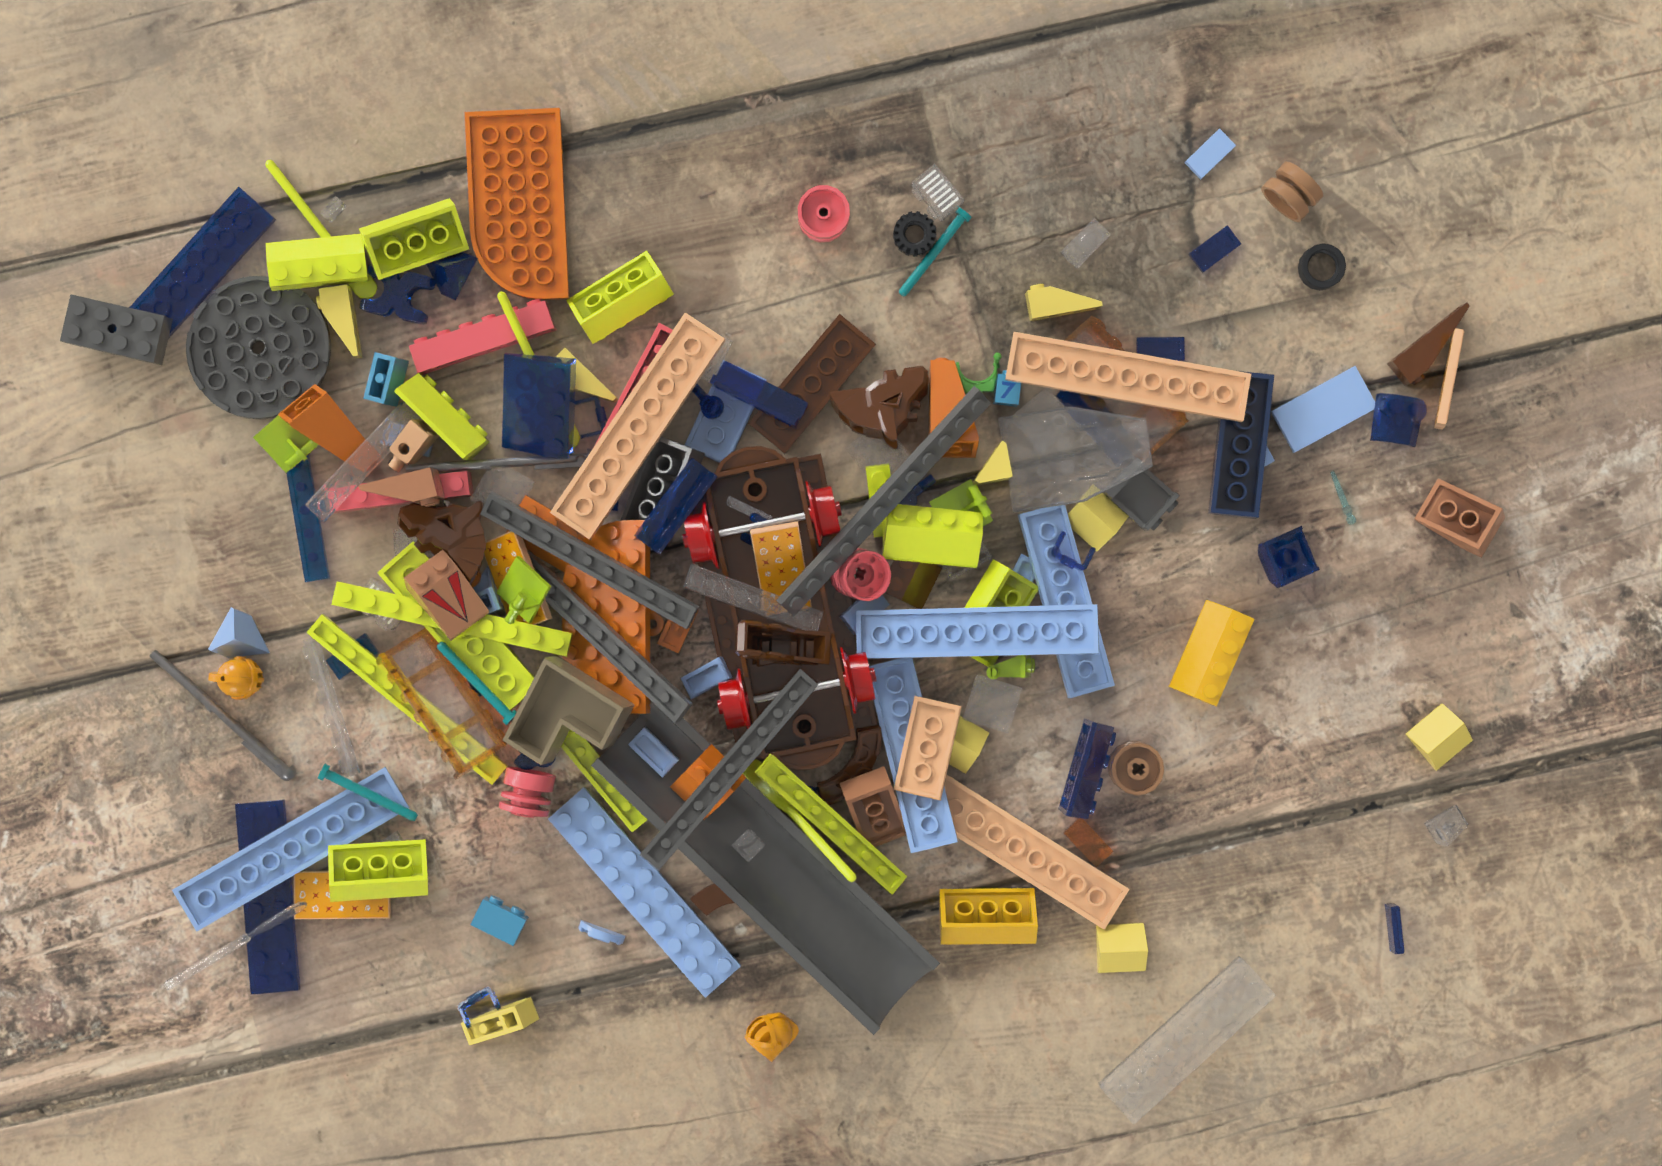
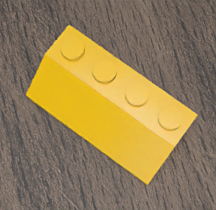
[1168,600,1255,707]
[939,888,1038,945]

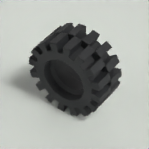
[893,211,936,257]

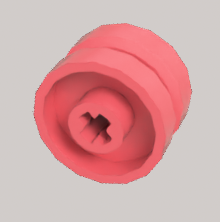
[798,185,850,243]

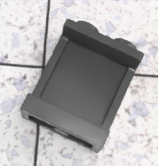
[1103,457,1180,531]

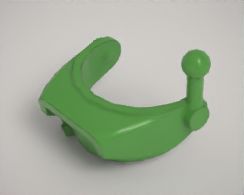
[956,352,1002,394]

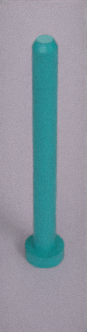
[899,207,972,297]
[437,641,517,725]
[317,763,418,821]

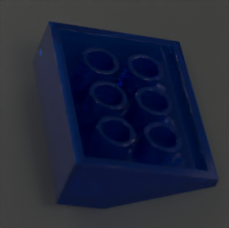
[502,353,576,459]
[1058,718,1116,819]

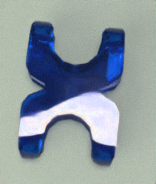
[359,264,436,325]

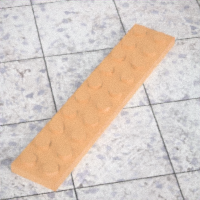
[550,313,726,540]
[1005,332,1251,422]
[944,775,1130,930]

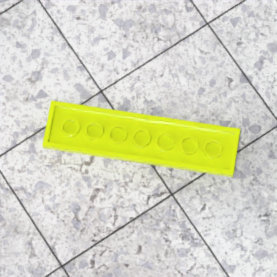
[377,541,534,711]

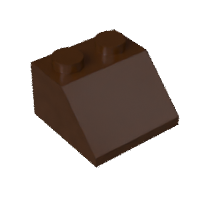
[885,560,942,609]

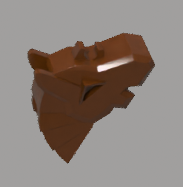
[829,366,929,450]
[397,499,486,585]
[735,620,831,667]

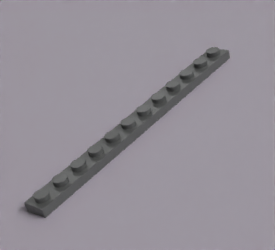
[776,386,991,616]

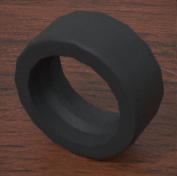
[1298,243,1346,291]

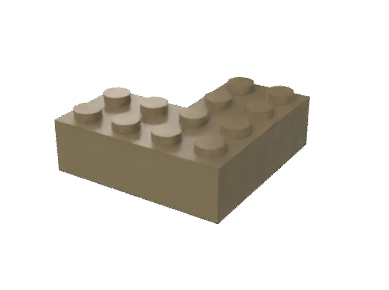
[503,655,635,765]

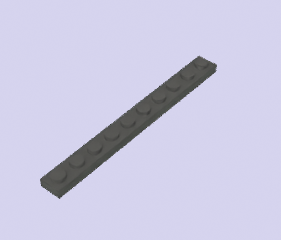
[481,492,700,629]
[527,550,693,723]
[639,669,818,871]

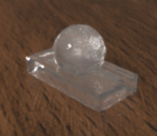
[1060,218,1111,269]

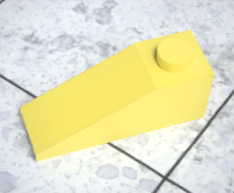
[1025,284,1103,322]
[316,285,363,359]
[545,348,618,403]
[461,997,539,1045]

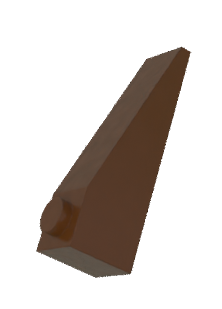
[1387,302,1470,386]

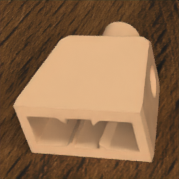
[388,419,439,472]

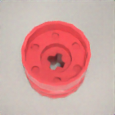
[830,548,891,601]
[499,767,556,818]

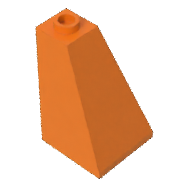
[928,358,979,458]
[278,384,380,473]

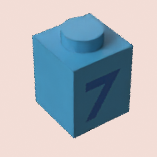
[993,370,1021,407]

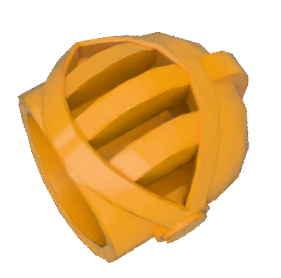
[208,656,264,700]
[745,1012,799,1062]

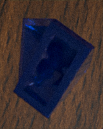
[426,252,478,301]

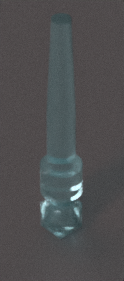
[1330,471,1356,525]

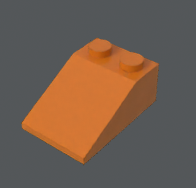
[670,744,746,820]

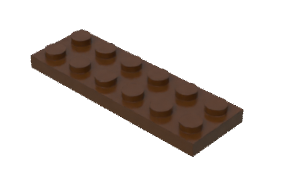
[748,314,876,454]

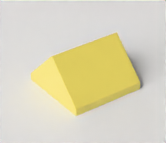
[973,441,1013,485]
[1068,485,1129,552]
[1406,704,1473,771]
[949,716,989,774]
[1096,923,1148,973]

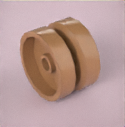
[1261,161,1323,222]
[1107,741,1164,795]

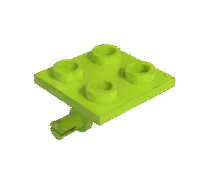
[253,415,318,473]
[929,479,993,526]
[496,556,552,624]
[986,655,1035,679]

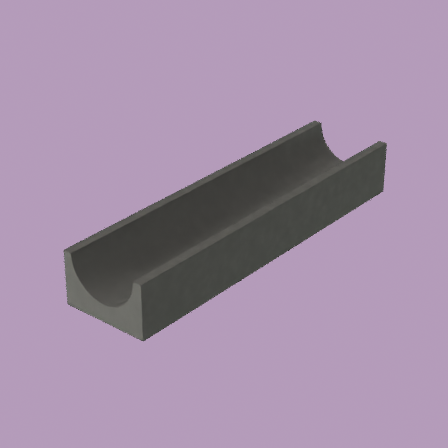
[591,702,940,1035]

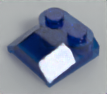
[1370,393,1427,448]
[1258,526,1320,588]

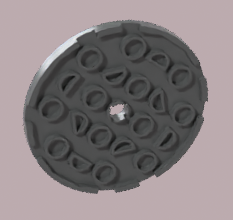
[186,276,331,419]

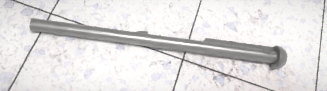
[405,448,592,473]
[149,650,296,781]

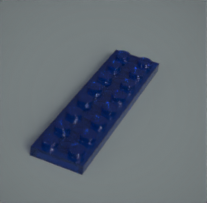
[114,187,276,339]
[235,799,300,995]

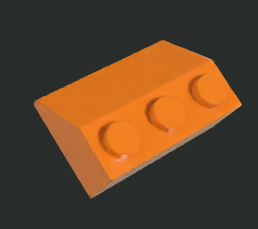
[506,495,585,573]

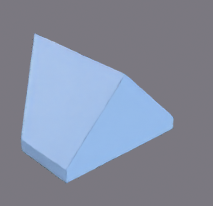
[473,566,504,615]
[208,607,270,658]

